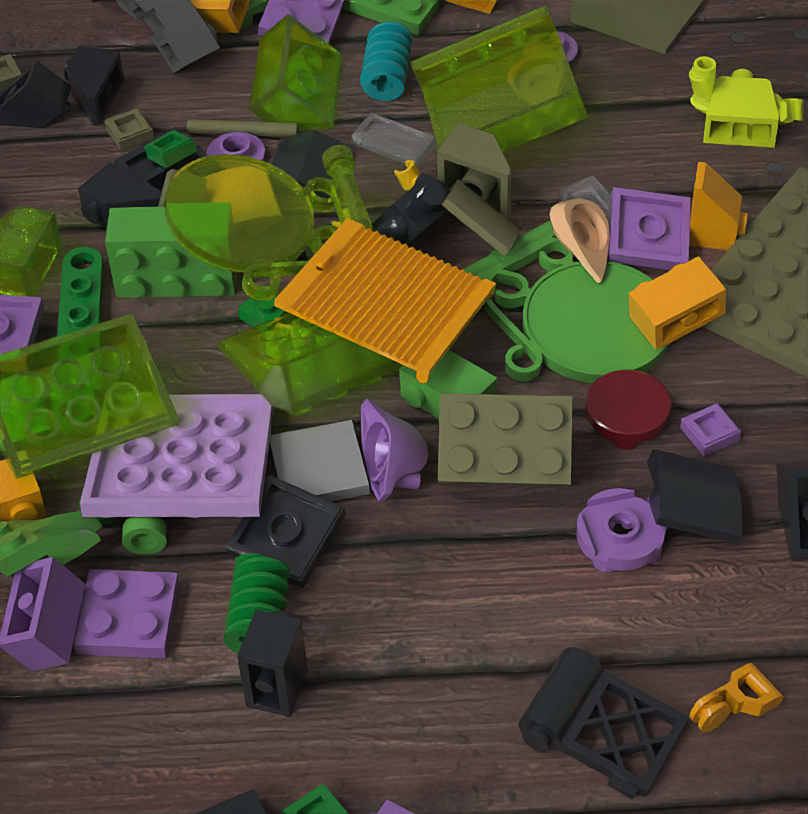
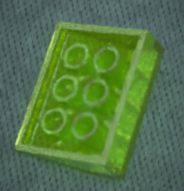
[0,313,180,479]
[218,313,403,415]

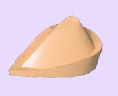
[549,198,610,283]

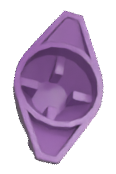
[361,398,428,501]

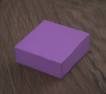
[680,403,741,457]

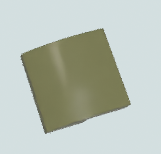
[441,179,519,256]

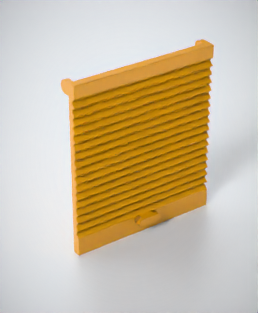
[274,218,496,384]

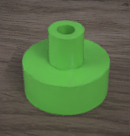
[122,517,167,554]

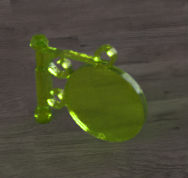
[164,145,374,301]

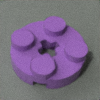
[576,488,667,573]

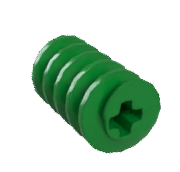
[223,553,291,653]

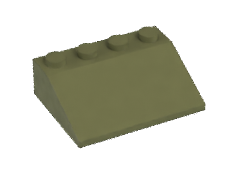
[570,0,707,55]

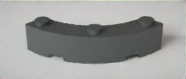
[90,0,220,73]

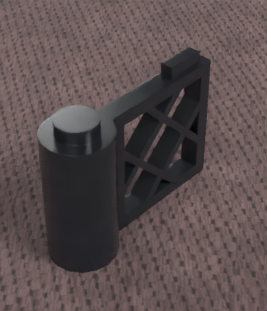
[518,647,689,800]

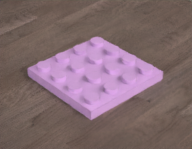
[80,394,274,518]

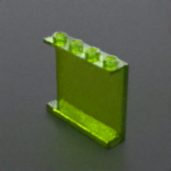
[411,5,588,152]

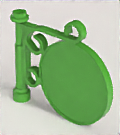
[452,220,670,383]

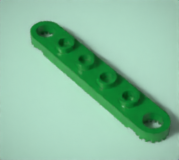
[51,247,104,438]

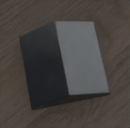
[267,130,353,205]

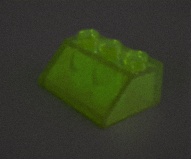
[249,14,342,130]

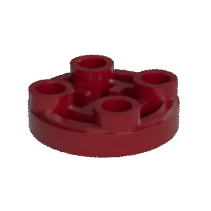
[585,370,671,450]

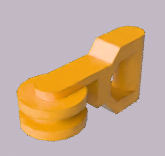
[689,663,784,733]

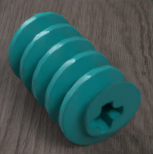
[360,22,413,101]

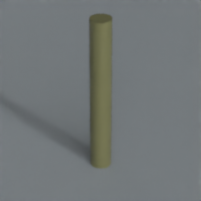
[187,119,298,137]

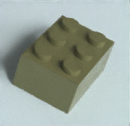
[438,393,573,487]

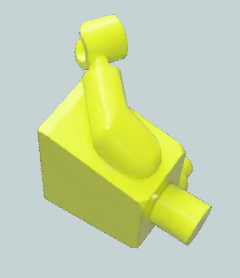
[689,56,803,148]

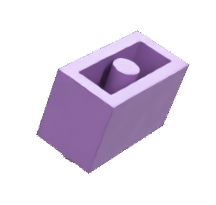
[0,557,86,671]

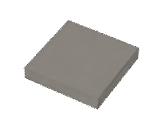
[270,420,370,502]

